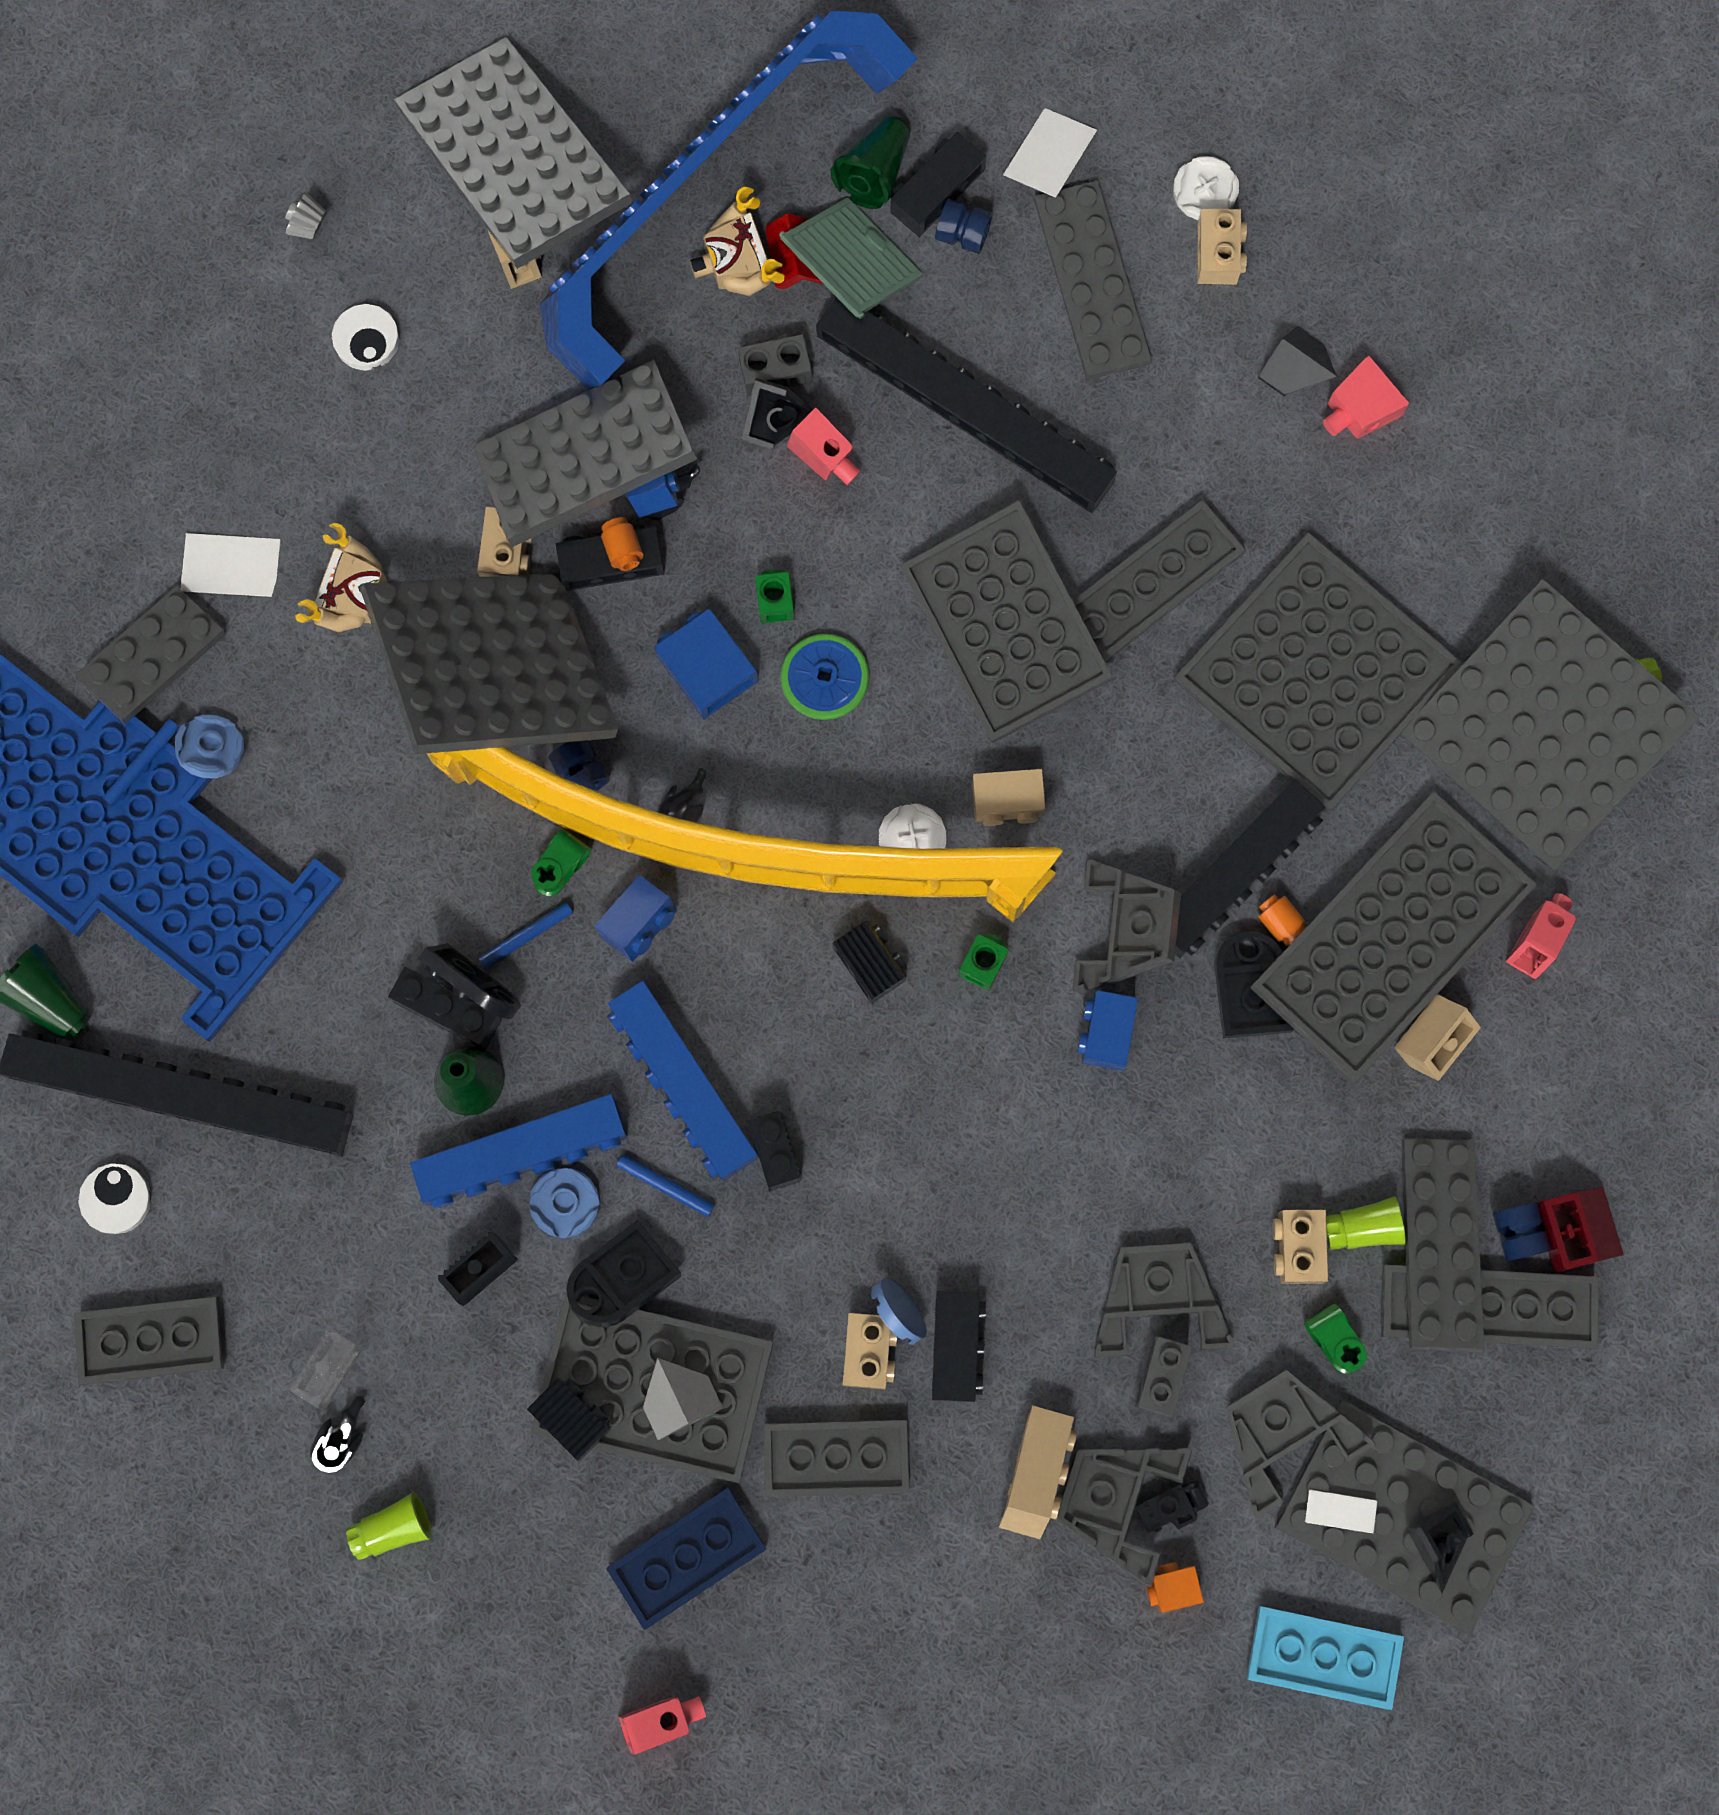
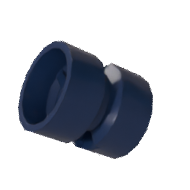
[935,198,993,254]
[548,740,610,791]
[1492,1202,1552,1262]

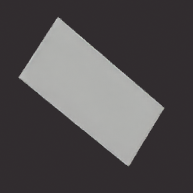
[1305,1490,1377,1533]

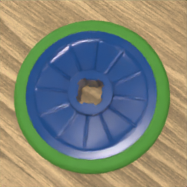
[781,634,869,720]

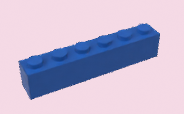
[607,981,758,1182]
[410,1094,627,1209]

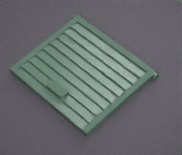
[779,197,923,319]

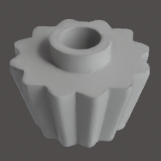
[285,192,326,239]

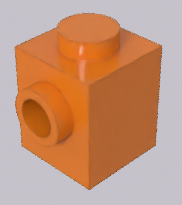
[1145,1562,1204,1613]

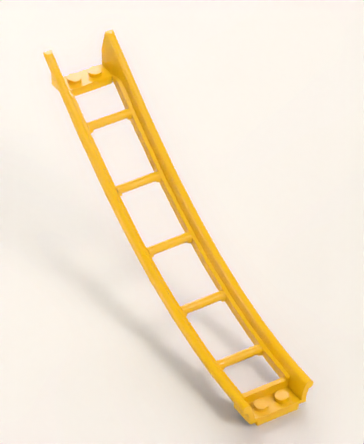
[426,747,1063,922]

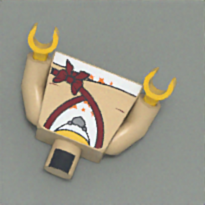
[689,187,784,296]
[295,523,388,632]

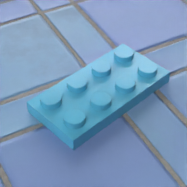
[1246,1606,1404,1710]

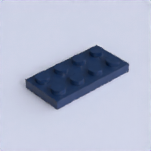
[606,1488,767,1631]

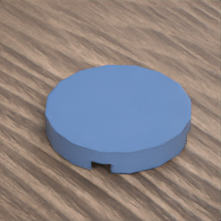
[175,714,244,778]
[529,1168,600,1239]
[871,1278,927,1345]

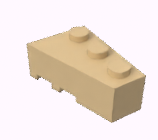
[999,1405,1077,1539]

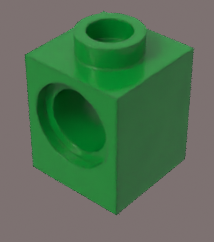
[755,569,794,624]
[958,933,1009,991]

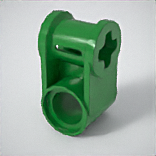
[531,829,592,897]
[1304,1303,1367,1373]

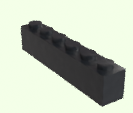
[1175,779,1325,959]

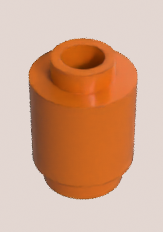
[601,517,644,571]
[1258,894,1306,947]

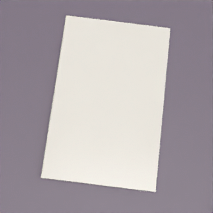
[1003,109,1097,198]
[180,533,280,597]

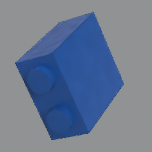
[654,609,759,720]

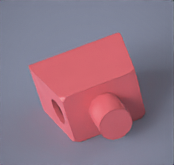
[1323,356,1409,439]
[787,407,861,486]
[1505,893,1576,979]
[618,1696,706,1755]

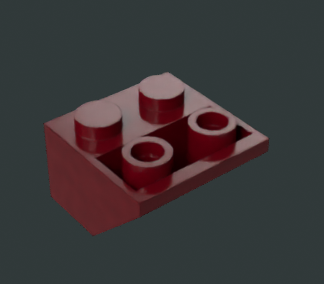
[1538,1186,1624,1273]

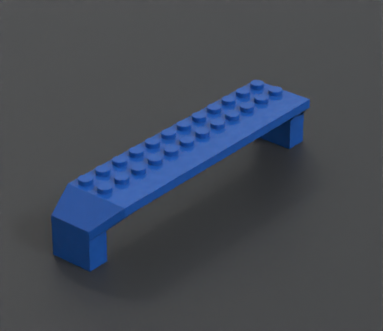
[540,11,918,390]

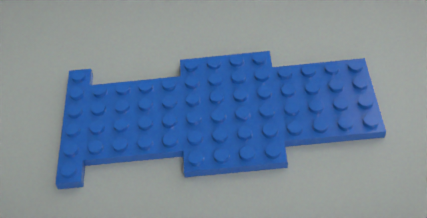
[0,654,344,1042]

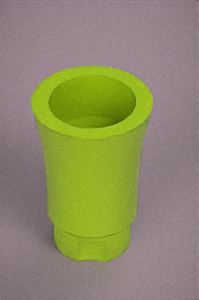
[1326,1196,1405,1250]
[346,1491,433,1560]

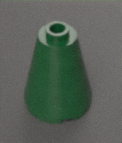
[830,117,910,209]
[0,943,89,1038]
[434,1046,504,1116]

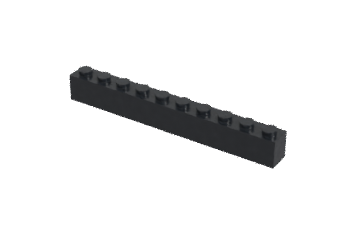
[816,297,1117,514]
[0,1030,353,1157]

